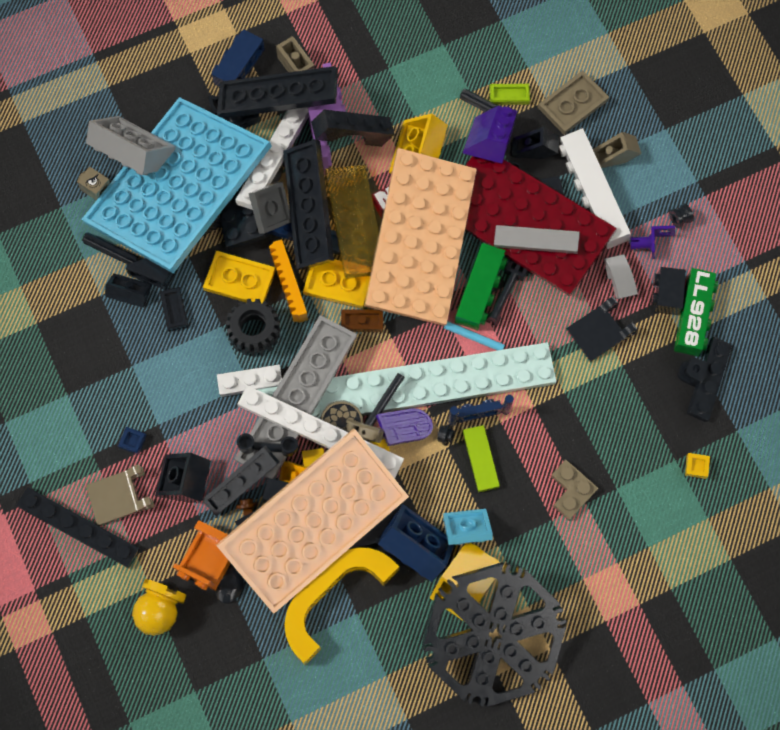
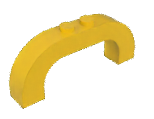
[285,548,399,665]

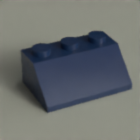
[378,504,454,582]

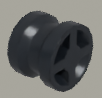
[669,203,694,228]

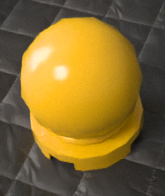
[132,579,187,636]

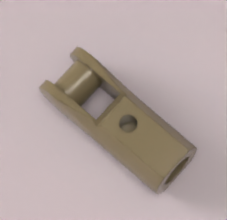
[344,419,384,443]

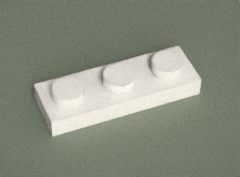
[217,365,282,397]

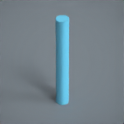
[444,321,505,351]

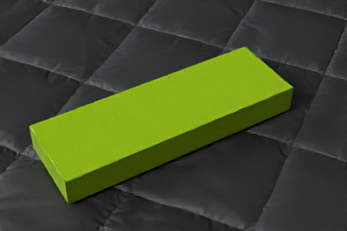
[463,425,500,493]

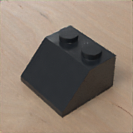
[155,452,211,503]

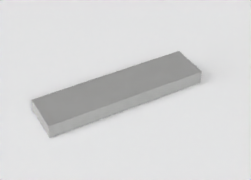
[494,225,579,254]

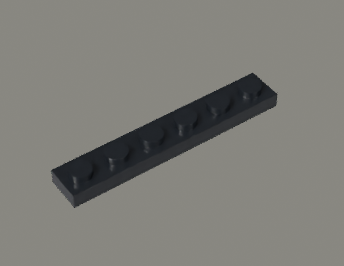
[16,487,140,569]

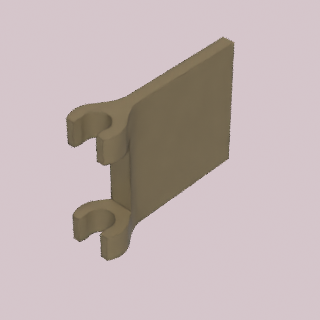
[86,464,155,526]

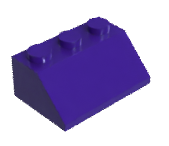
[463,106,517,163]

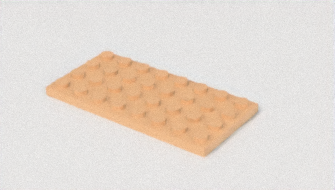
[364,148,477,326]
[216,429,409,614]

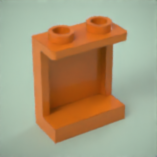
[173,520,231,591]

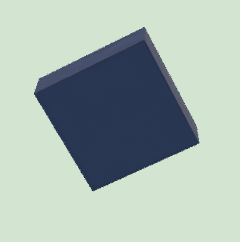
[118,427,147,455]

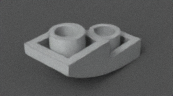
[604,254,638,299]

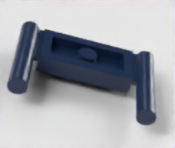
[448,395,514,426]

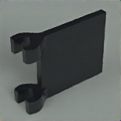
[566,296,637,362]

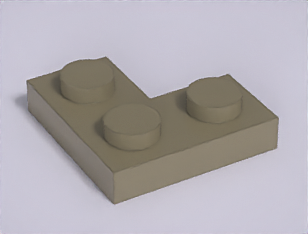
[551,460,598,521]

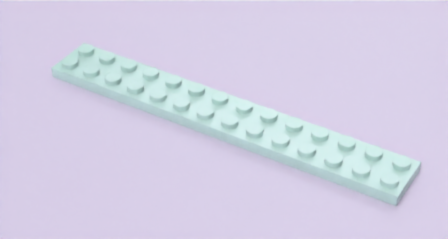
[258,342,556,419]

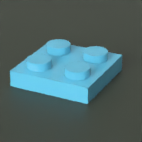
[443,509,493,545]

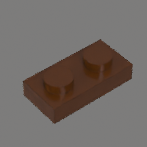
[341,309,383,332]

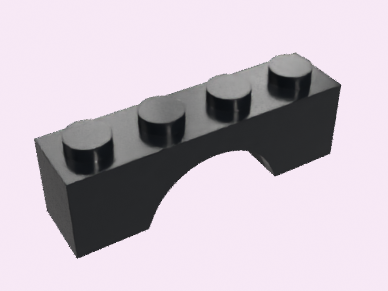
[311,109,395,147]

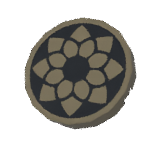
[320,400,363,432]

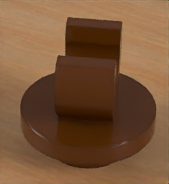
[236,498,258,516]

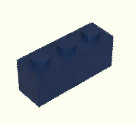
[211,29,265,87]

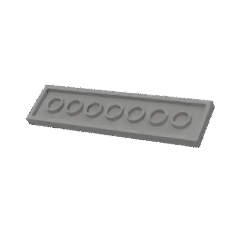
[234,315,357,479]

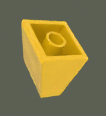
[430,542,504,621]

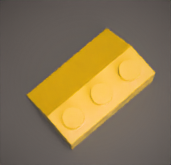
[389,113,448,174]

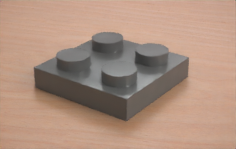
[248,182,291,234]

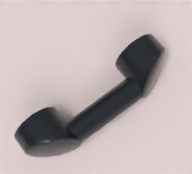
[237,433,298,457]

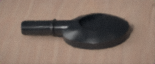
[215,564,244,604]

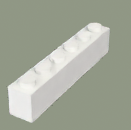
[559,128,631,249]

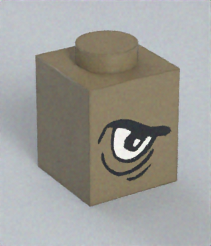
[77,166,110,200]

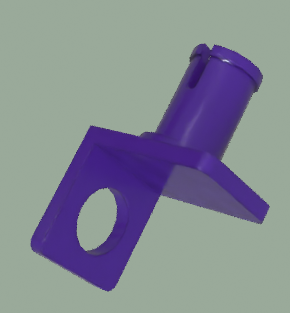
[631,225,675,259]

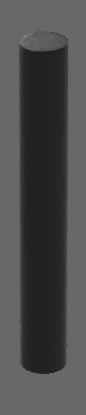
[365,373,405,426]

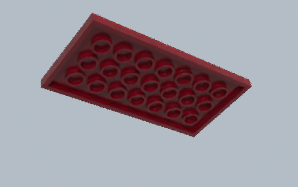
[465,156,617,297]

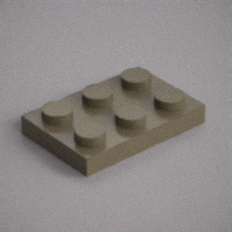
[538,70,609,135]

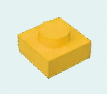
[685,453,710,479]

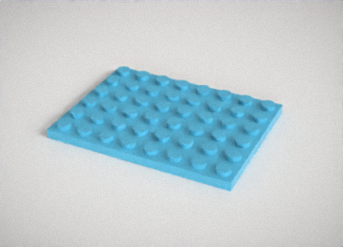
[81,97,272,273]

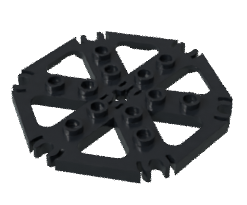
[422,562,567,707]

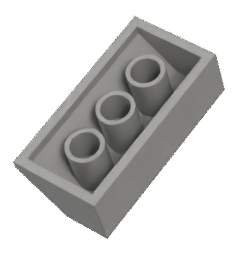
[86,116,175,175]

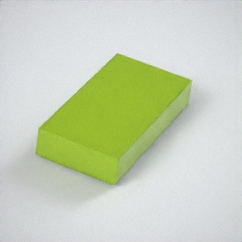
[489,84,530,105]

